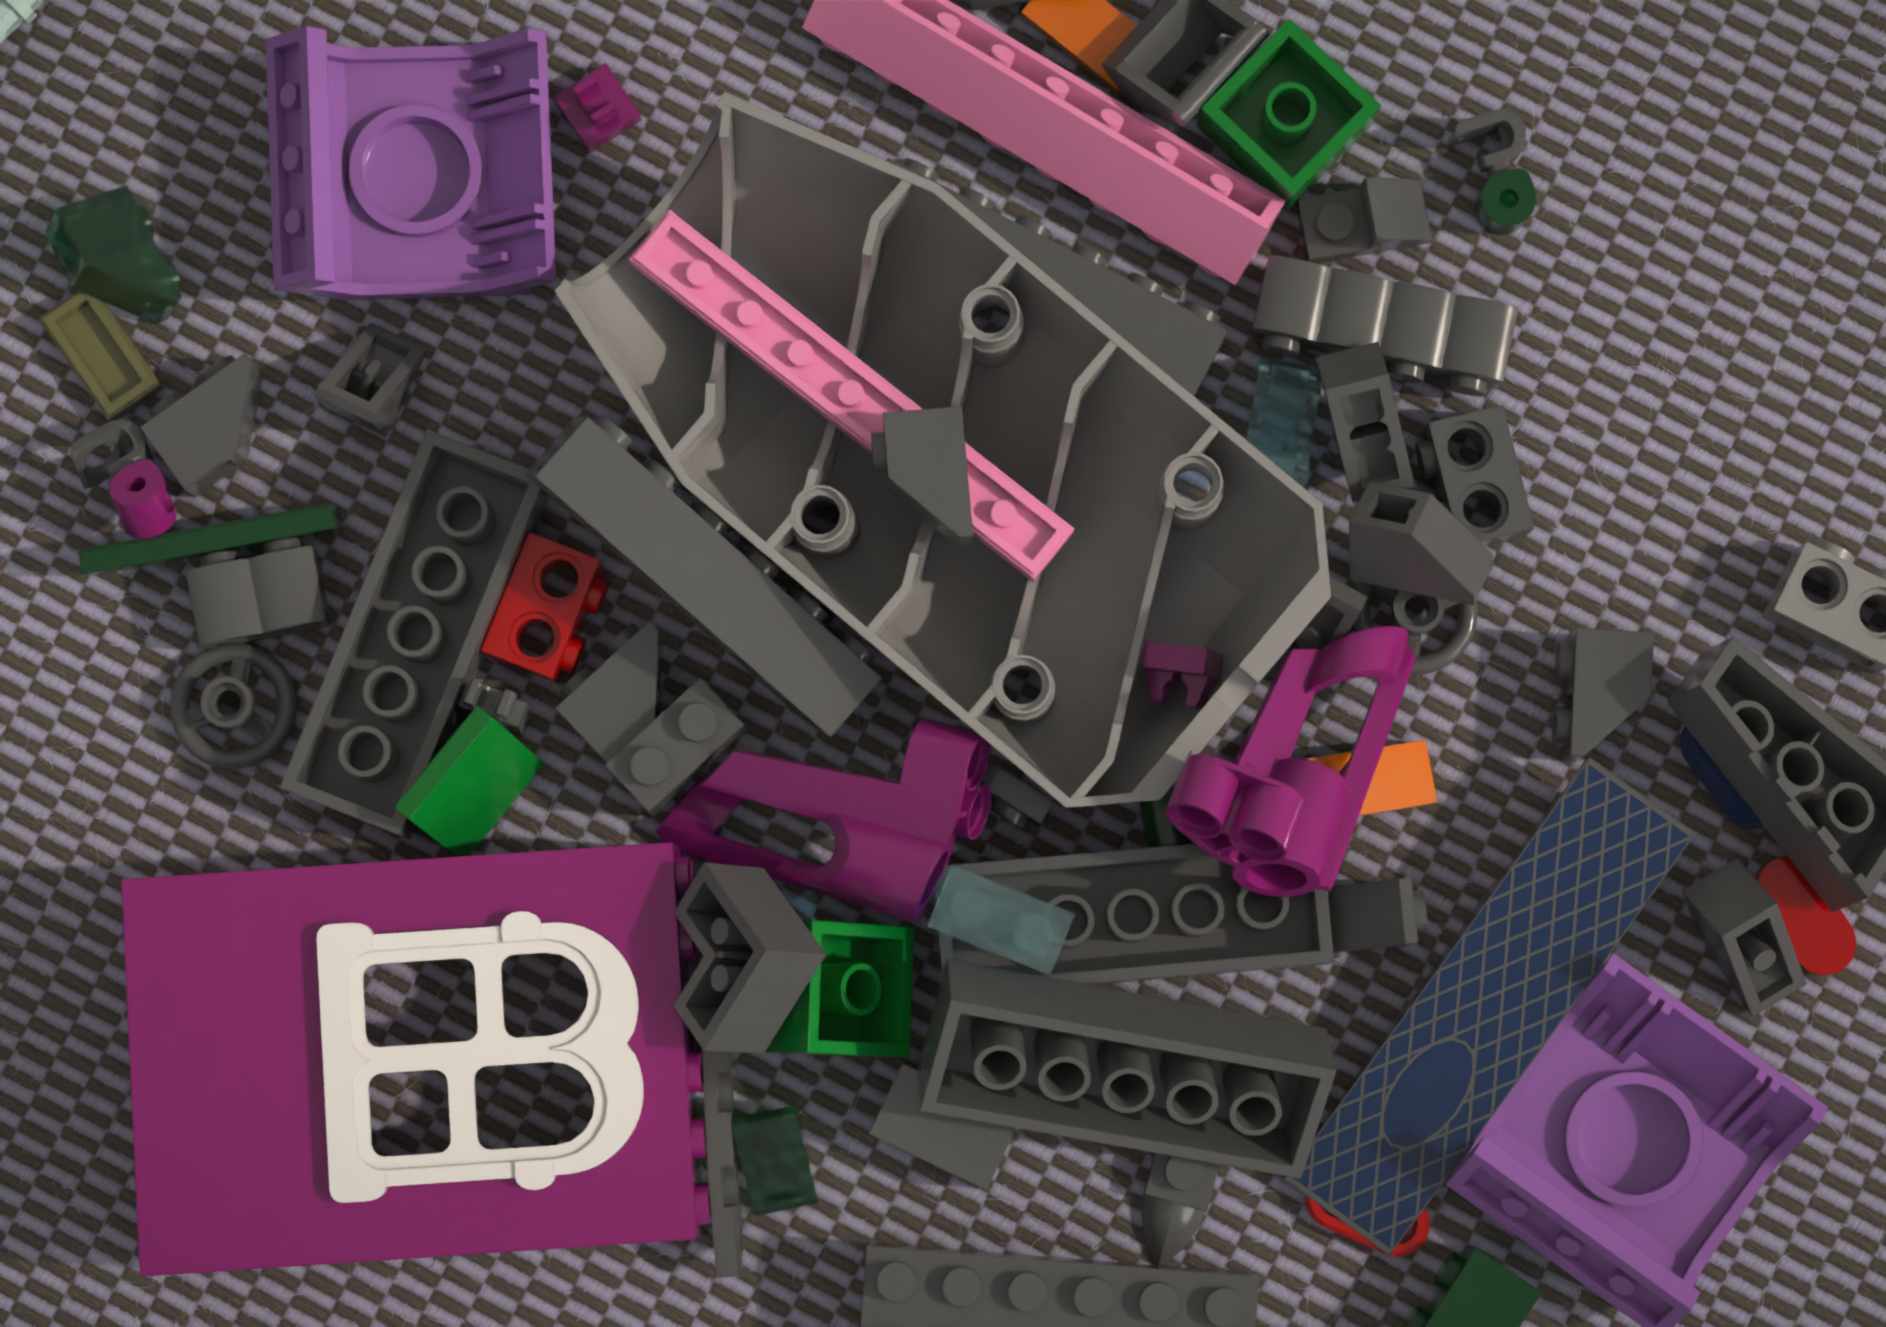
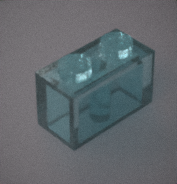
[927,865,1075,977]

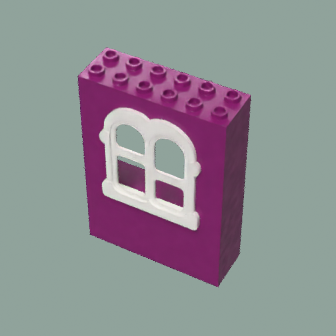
[121,842,711,1277]

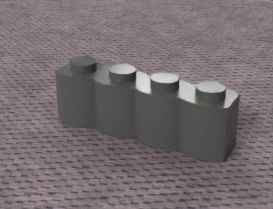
[1250,255,1519,397]

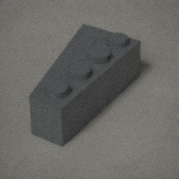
[1667,636,1886,912]

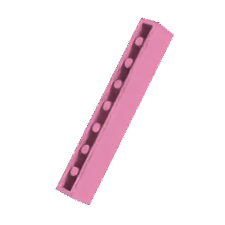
[802,0,1286,285]

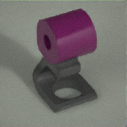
[71,419,177,539]

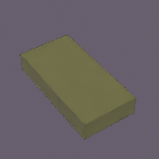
[38,283,165,421]

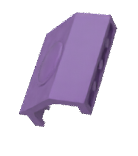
[266,26,556,300]
[1445,953,1829,1327]

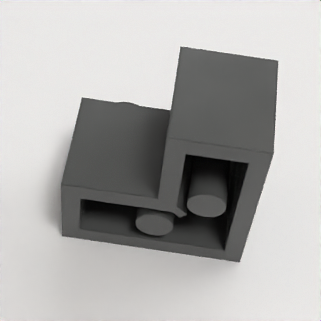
[674,863,826,1054]

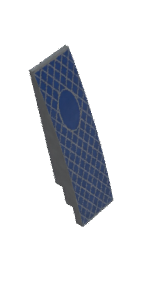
[1283,757,1696,1256]

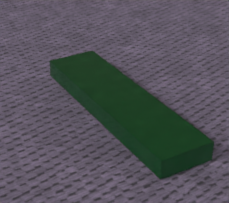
[78,503,344,576]

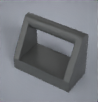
[1101,0,1269,127]

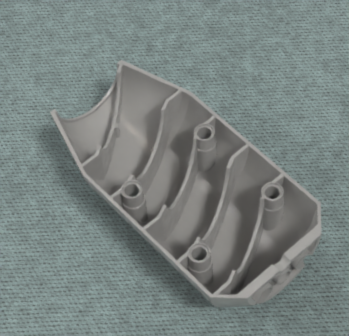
[555,92,1331,808]

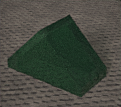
[732,1104,818,1216]

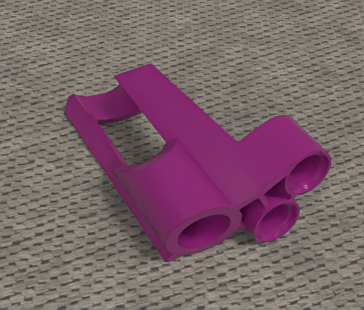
[1165,626,1416,897]
[655,719,992,923]

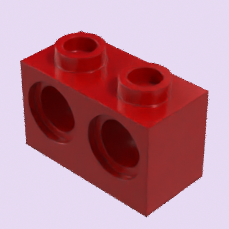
[481,532,610,685]

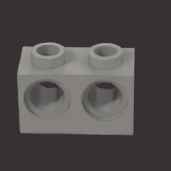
[1761,540,1886,673]

